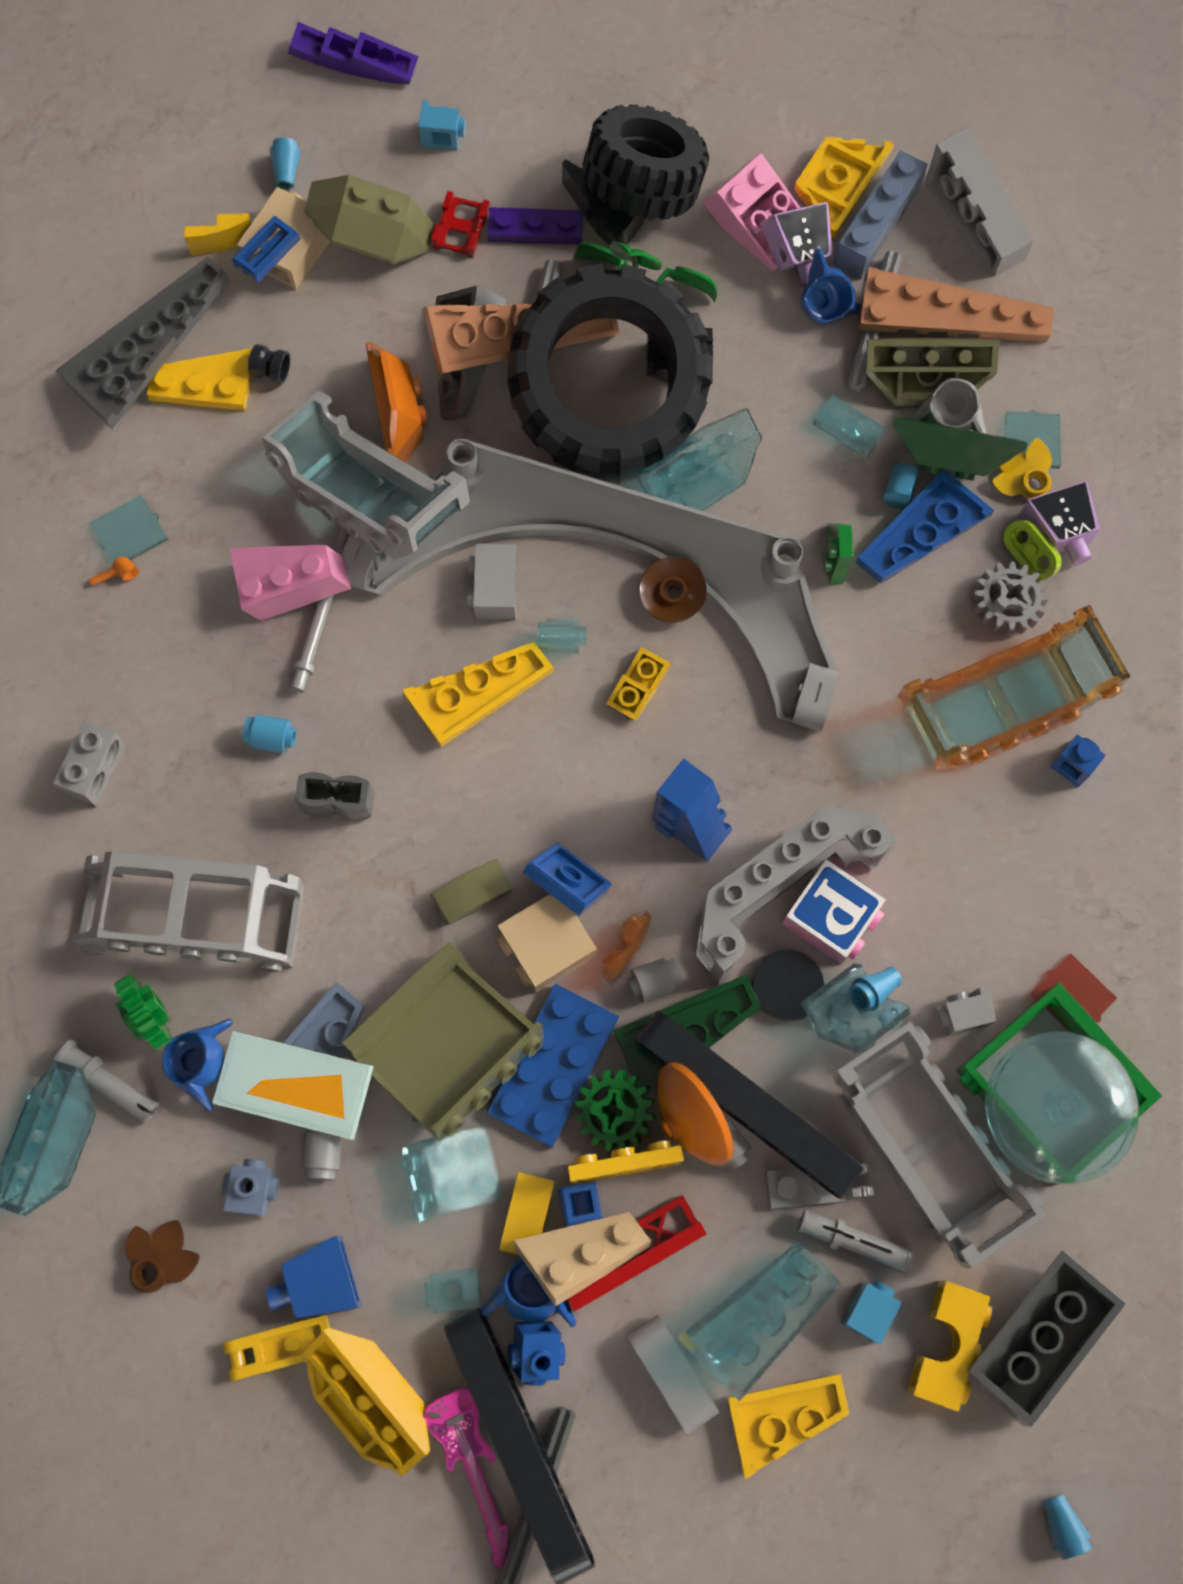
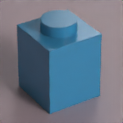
[841,1280,902,1345]

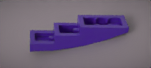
[288,22,419,85]

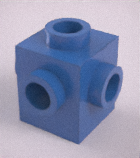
[507,1321,565,1386]

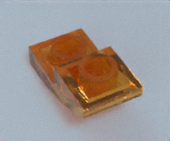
[602,911,651,985]

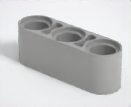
[626,1315,719,1435]

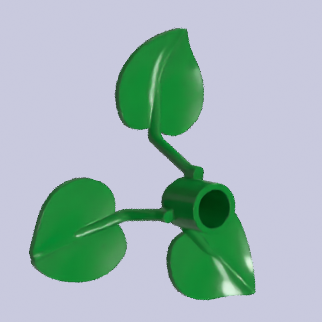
[573,241,718,302]

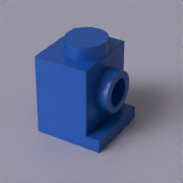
[1050,734,1106,787]

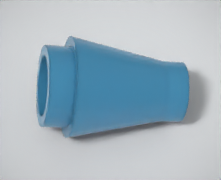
[269,137,301,189]
[848,967,902,1012]
[1042,1494,1092,1560]

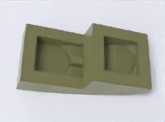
[430,859,514,925]

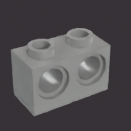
[53,721,126,807]

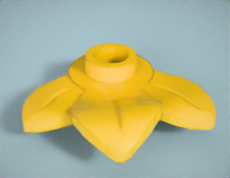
[992,438,1052,499]

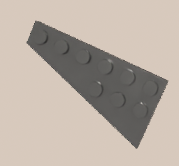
[55,256,230,429]

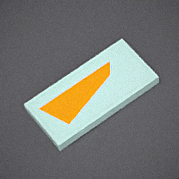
[212,1031,374,1140]

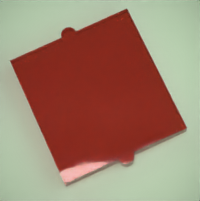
[1030,953,1117,1040]

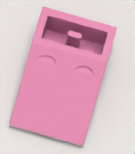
[703,153,800,271]

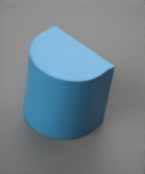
[883,464,918,510]

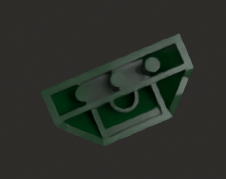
[890,415,1028,481]

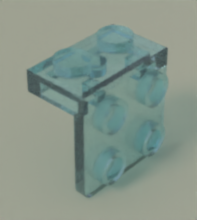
[801,963,911,1053]
[402,1127,502,1222]

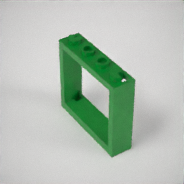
[956,982,1162,1185]

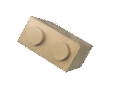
[237,187,329,290]

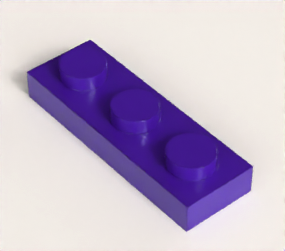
[488,207,583,245]

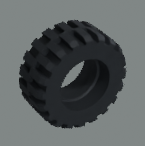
[582,104,710,220]

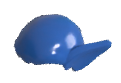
[801,248,861,324]
[162,1019,233,1111]
[481,1257,577,1327]

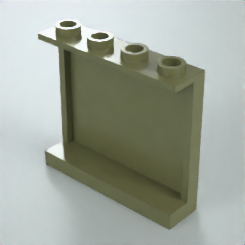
[342,942,544,1143]

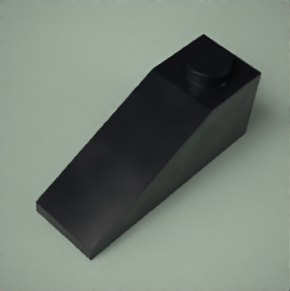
[562,159,644,245]

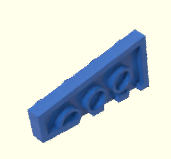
[856,469,994,584]

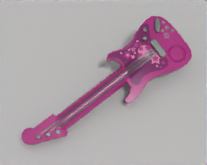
[424,1387,508,1568]

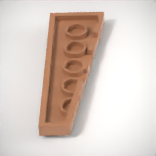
[857,267,1054,342]
[423,304,620,375]

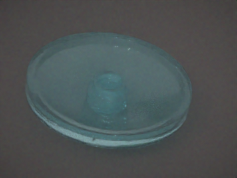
[985,1032,1139,1184]

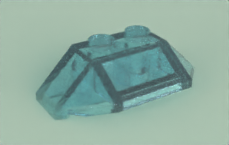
[637,408,762,511]
[0,1060,96,1216]

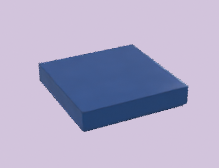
[522,842,612,916]

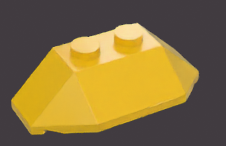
[302,1328,430,1476]

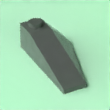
[435,285,507,419]

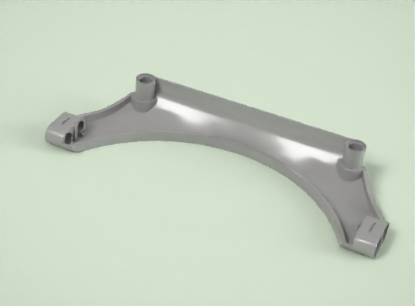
[341,439,840,732]

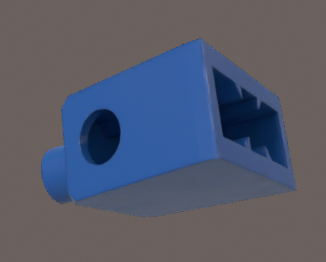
[265,1236,362,1318]

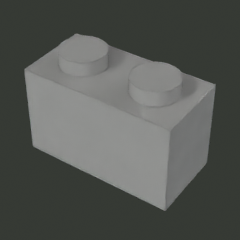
[467,544,517,620]

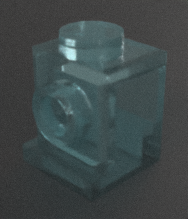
[424,1267,482,1314]

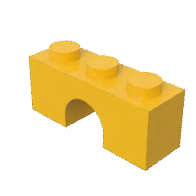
[906,1280,992,1412]

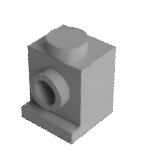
[935,986,997,1036]

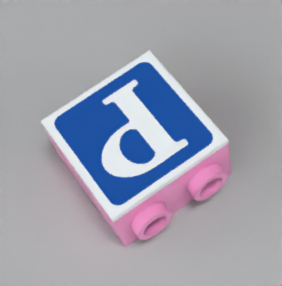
[782,859,886,964]

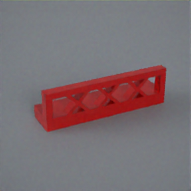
[568,1195,707,1312]

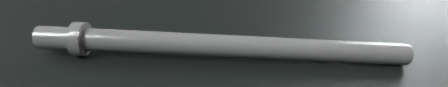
[290,488,366,693]

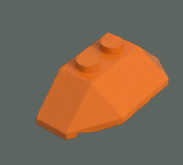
[365,342,428,462]

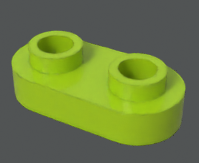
[1004,520,1061,580]

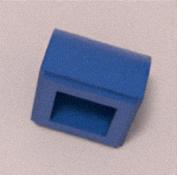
[558,1181,603,1227]

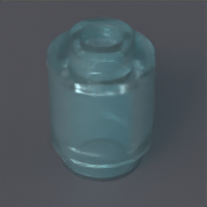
[538,618,586,653]

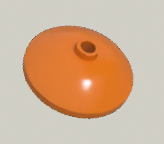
[657,1062,733,1166]

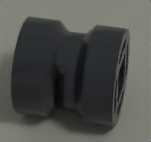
[248,344,290,384]

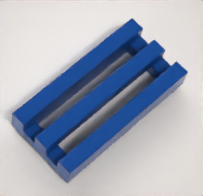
[232,215,300,283]

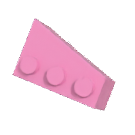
[230,545,351,621]

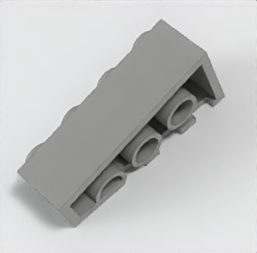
[924,127,1033,277]

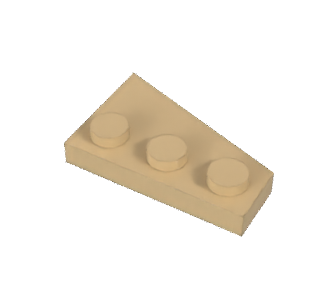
[514,1212,651,1307]

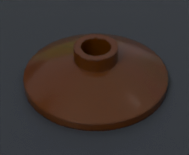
[639,557,707,623]

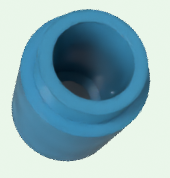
[242,714,297,754]

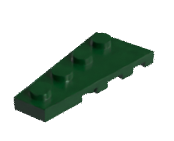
[614,974,761,1097]

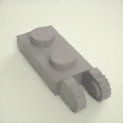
[765,1163,874,1209]

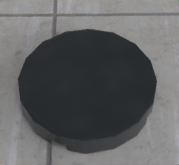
[752,949,825,1022]

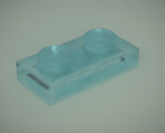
[813,394,887,458]

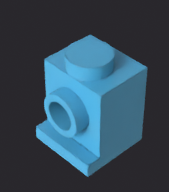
[418,100,466,150]

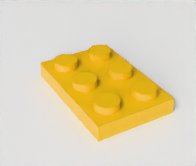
[568,1140,684,1185]

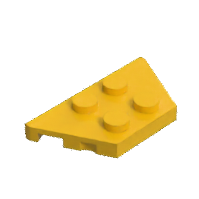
[794,137,894,239]

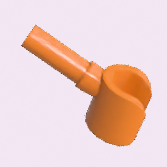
[89,557,139,586]

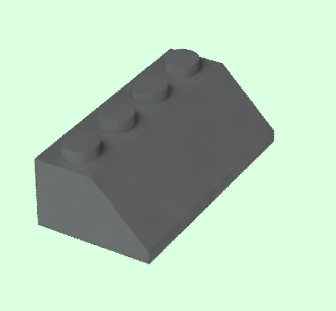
[967,1251,1126,1427]

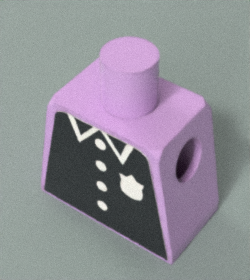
[760,202,832,285]
[1020,481,1100,566]

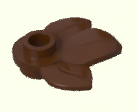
[125,1220,200,1293]

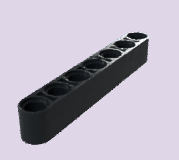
[634,1011,864,1200]
[444,1307,595,1584]

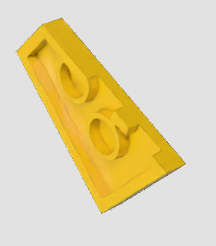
[727,1373,850,1480]

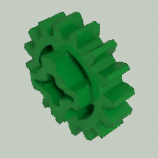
[114,974,173,1050]
[575,1070,656,1151]

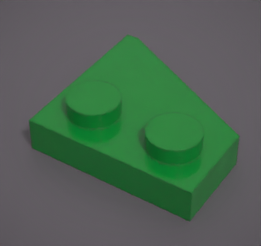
[823,523,853,584]

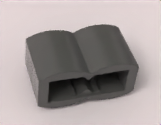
[295,772,374,821]

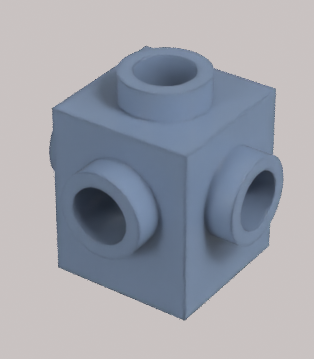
[222,1159,279,1217]

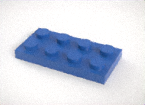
[487,983,619,1149]

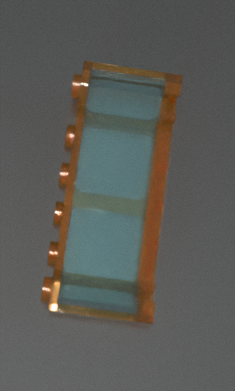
[897,605,1131,769]

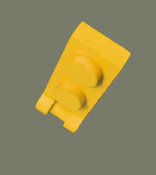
[223,1314,330,1382]

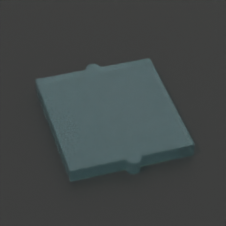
[1005,410,1061,469]
[90,495,168,562]

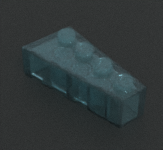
[676,1242,842,1401]

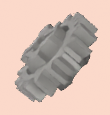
[972,561,1049,635]

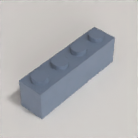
[833,150,928,279]

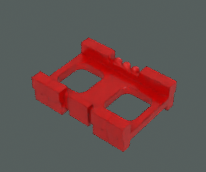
[431,191,490,258]

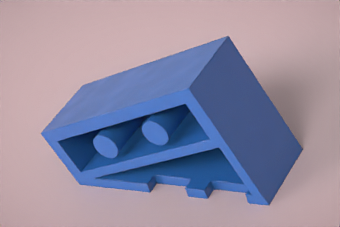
[652,758,732,862]

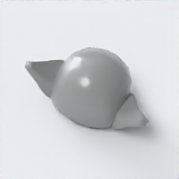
[909,378,987,433]

